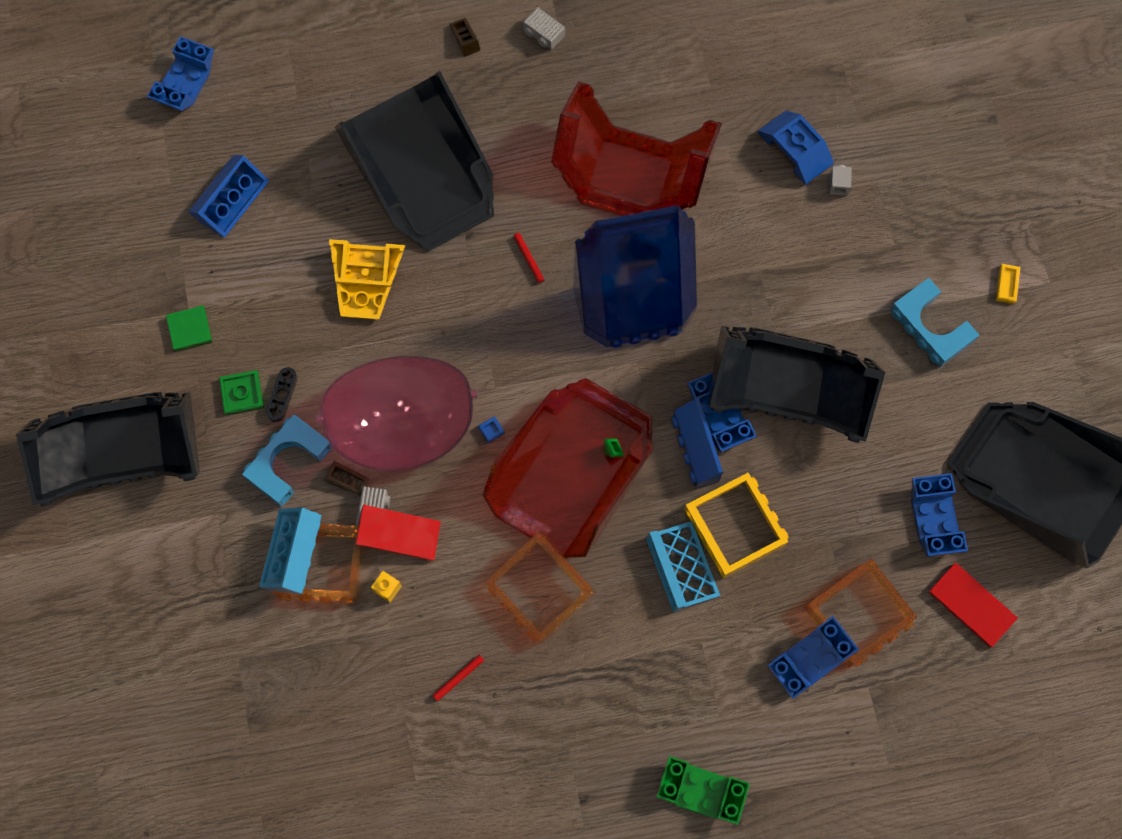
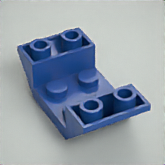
[147,36,214,111]
[758,110,834,185]
[687,372,757,452]
[911,473,968,557]
[768,616,859,699]

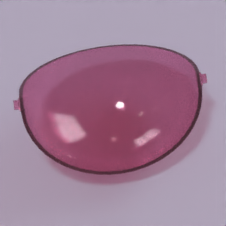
[316,356,477,471]

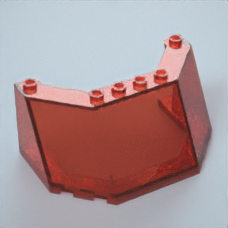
[551,81,722,225]

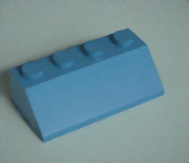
[259,508,322,594]

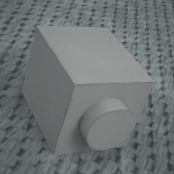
[829,165,852,196]

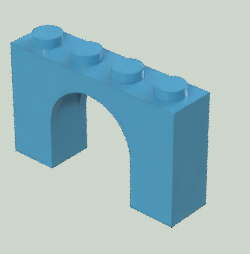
[890,278,979,368]
[242,414,333,507]

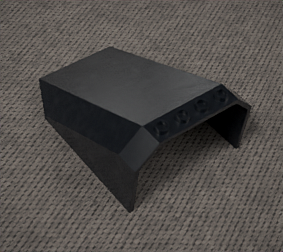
[335,71,494,251]
[947,402,1122,568]

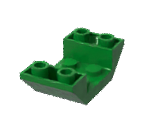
[657,756,750,825]

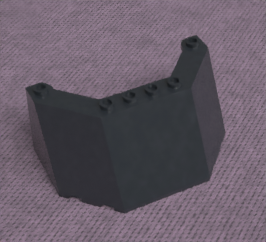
[708,326,885,443]
[16,392,200,507]

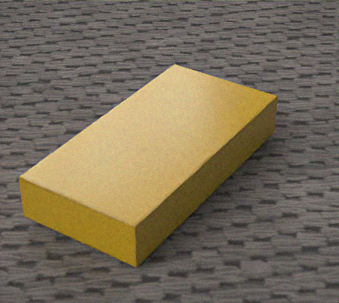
[996,264,1020,304]

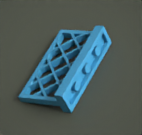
[645,521,720,613]

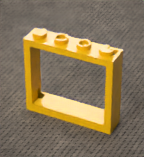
[684,473,789,579]

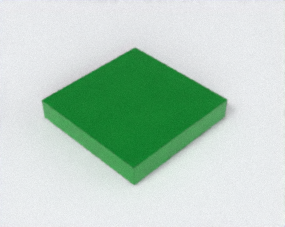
[166,305,213,352]
[219,370,264,415]

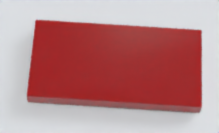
[355,504,441,561]
[928,562,1018,648]

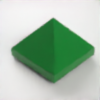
[604,438,624,458]

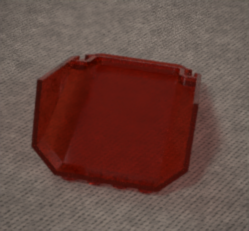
[482,378,653,558]

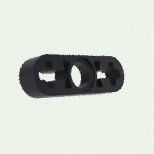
[266,367,298,423]

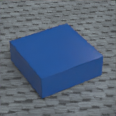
[478,416,505,444]

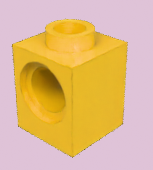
[371,571,402,603]

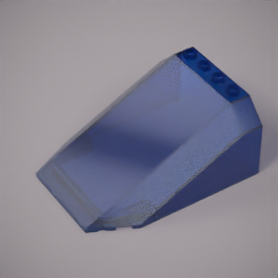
[573,205,697,348]

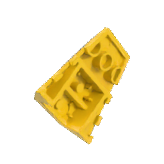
[329,239,405,320]

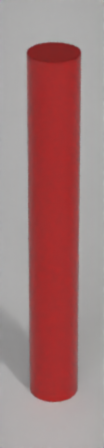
[513,232,545,284]
[432,655,484,702]

